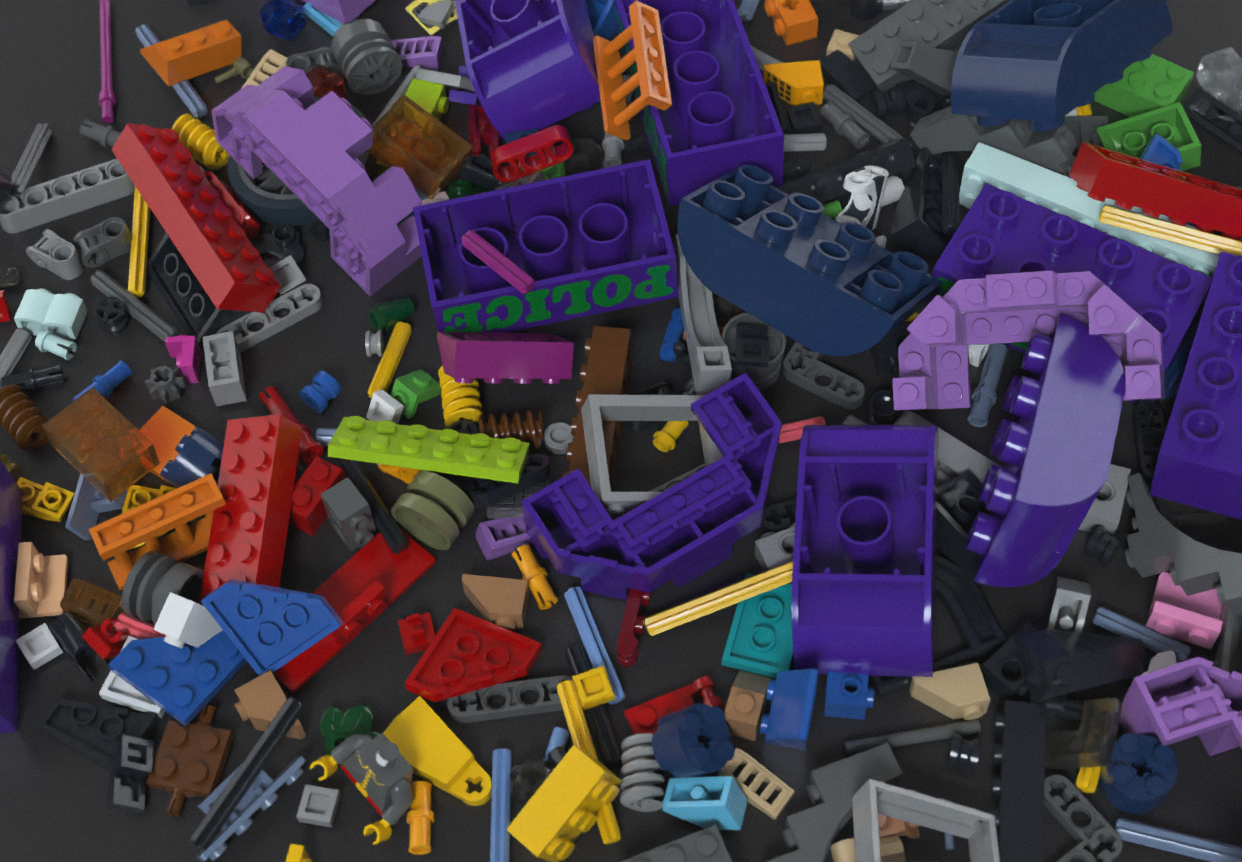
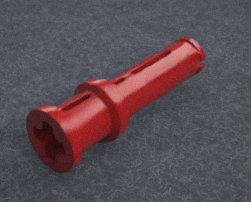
[259,386,324,465]

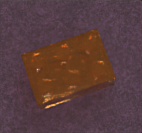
[367,94,473,200]
[42,387,160,502]

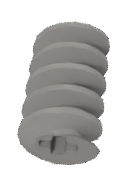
[620,733,664,812]

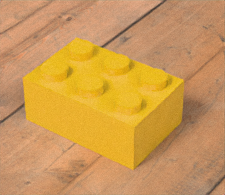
[506,745,622,862]

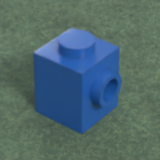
[824,671,874,720]

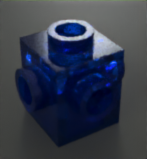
[260,0,306,42]

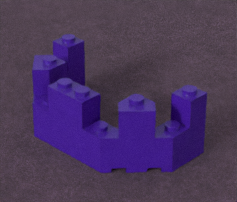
[521,372,782,600]

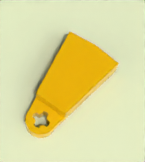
[383,696,492,806]

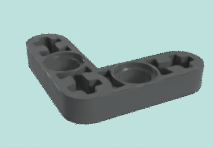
[783,341,865,410]
[1044,775,1123,862]

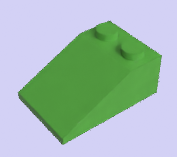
[1096,102,1201,171]

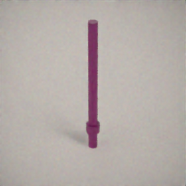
[99,0,116,124]

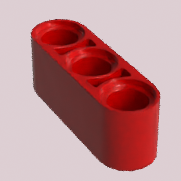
[490,125,573,183]

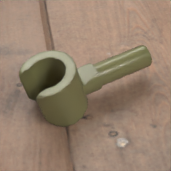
[214,58,254,84]

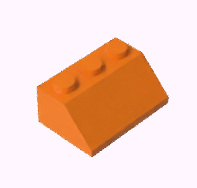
[140,20,241,86]

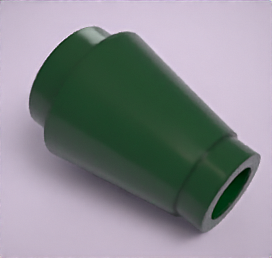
[368,297,415,332]

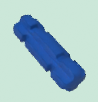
[659,308,684,363]

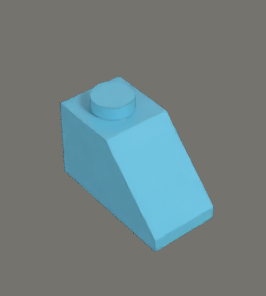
[662,776,748,830]

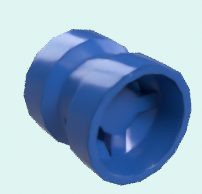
[299,371,342,414]

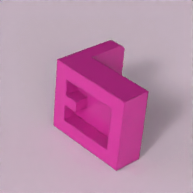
[165,335,202,383]

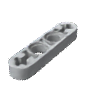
[216,284,323,353]

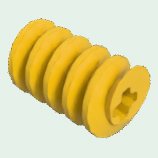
[172,113,229,170]
[438,365,483,428]

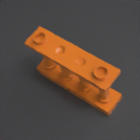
[593,1,672,141]
[89,473,226,590]

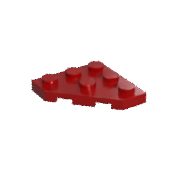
[405,608,542,702]

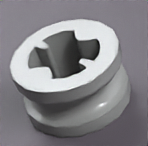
[365,330,384,357]

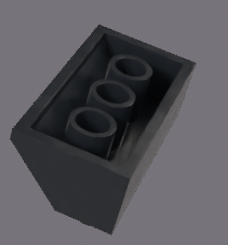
[147,233,248,347]

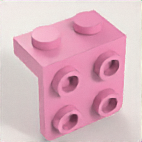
[1145,572,1223,650]

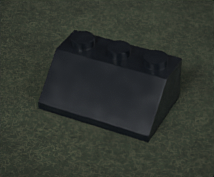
[936,470,991,586]

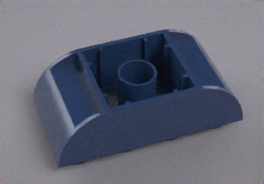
[951,0,1173,131]
[677,165,943,356]

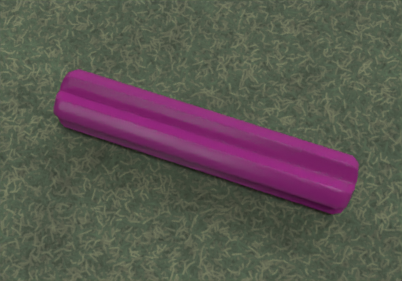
[461,230,535,294]

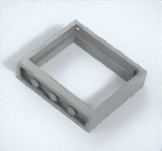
[581,394,722,518]
[852,779,1000,862]

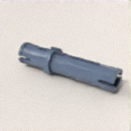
[967,344,1008,427]

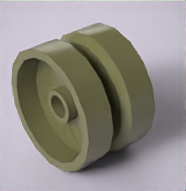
[391,471,475,550]

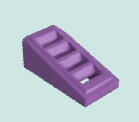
[391,36,444,70]
[475,511,532,561]

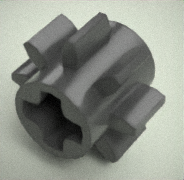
[145,364,186,404]

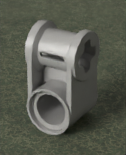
[25,229,84,280]

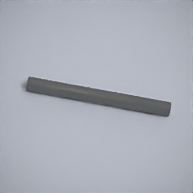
[844,719,981,755]

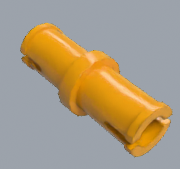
[512,545,558,610]
[406,781,434,855]

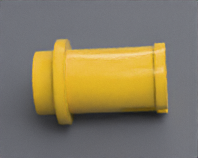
[653,421,689,453]

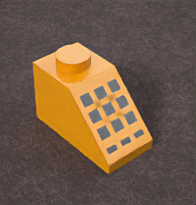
[763,60,824,106]

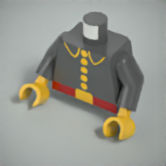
[310,733,413,845]

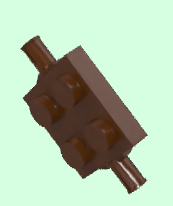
[146,704,235,817]

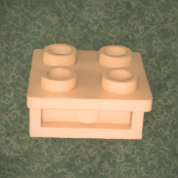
[14,542,68,619]

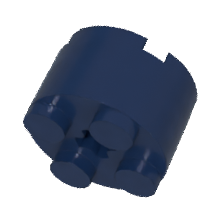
[160,427,224,488]
[652,704,735,778]
[1099,733,1178,815]

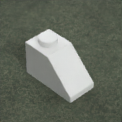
[153,592,223,649]

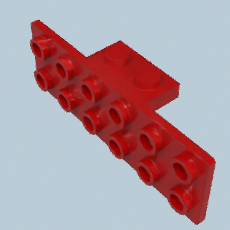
[273,528,435,693]

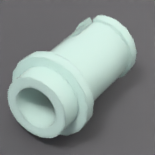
[35,329,77,360]

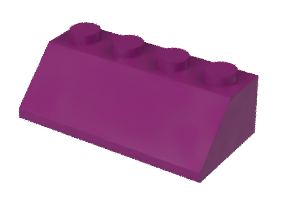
[437,331,574,384]

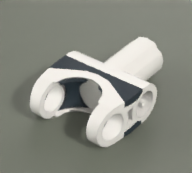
[835,165,905,230]

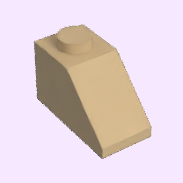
[909,663,991,721]

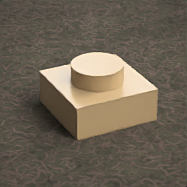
[826,29,860,61]

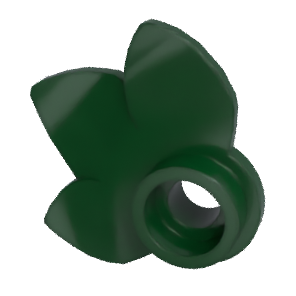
[446,180,495,200]
[320,705,380,765]

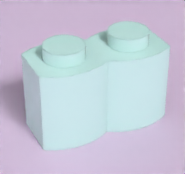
[14,288,88,341]

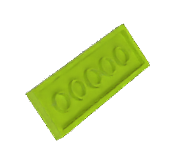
[328,416,529,484]

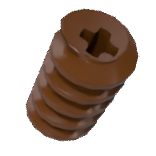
[0,384,54,451]
[479,409,544,449]

